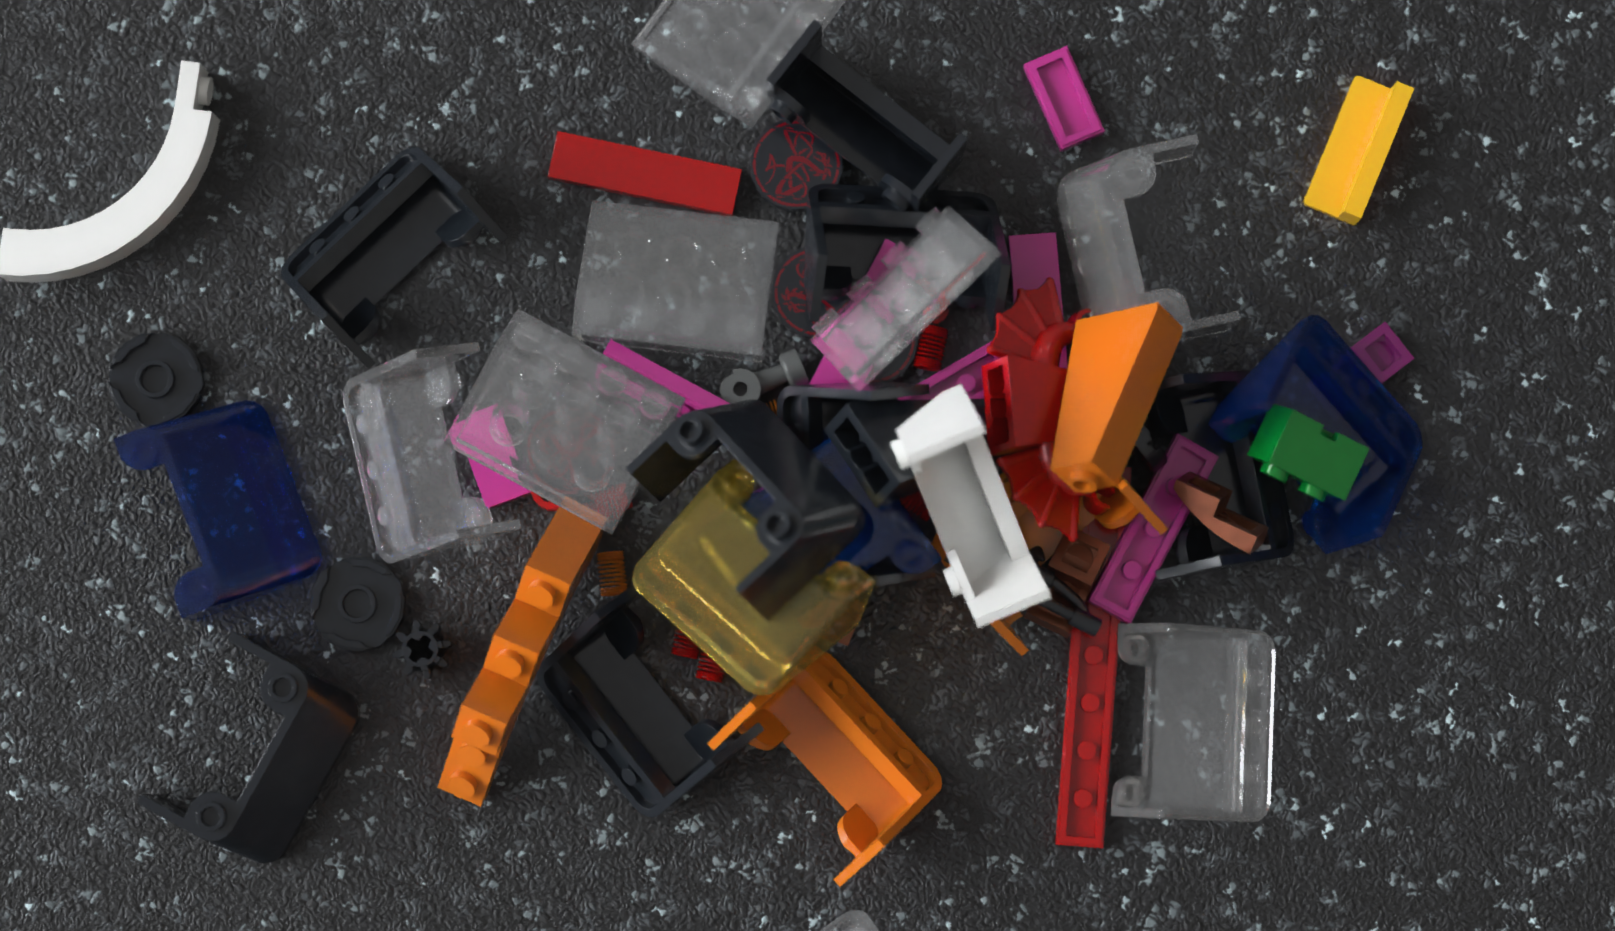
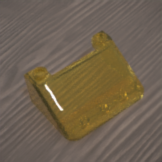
[632,459,875,695]

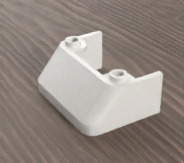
[890,384,1052,628]

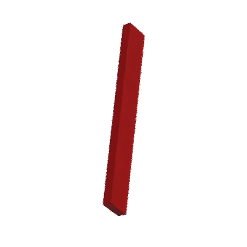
[1055,467,1132,849]

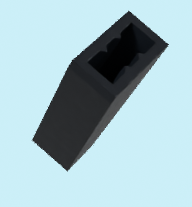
[824,399,1001,508]

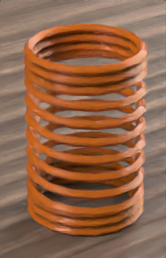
[596,551,628,596]

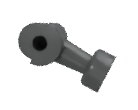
[720,348,809,403]

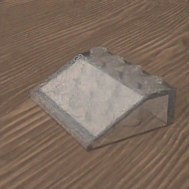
[631,0,846,128]
[571,200,779,363]
[810,207,1001,392]
[444,309,686,535]

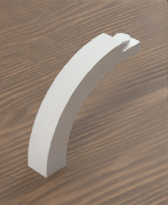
[0,60,220,283]

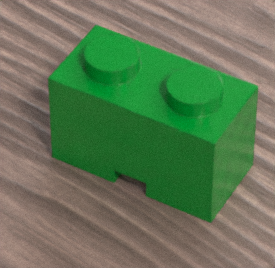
[1247,403,1370,502]

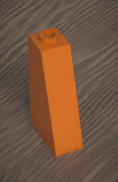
[1050,302,1183,493]

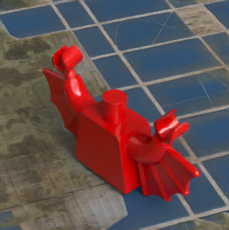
[981,277,1115,542]

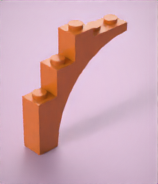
[437,496,609,807]

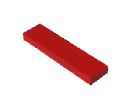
[548,131,742,217]

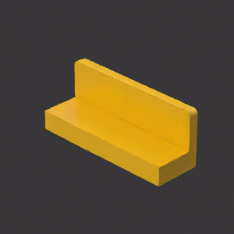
[1303,76,1414,226]

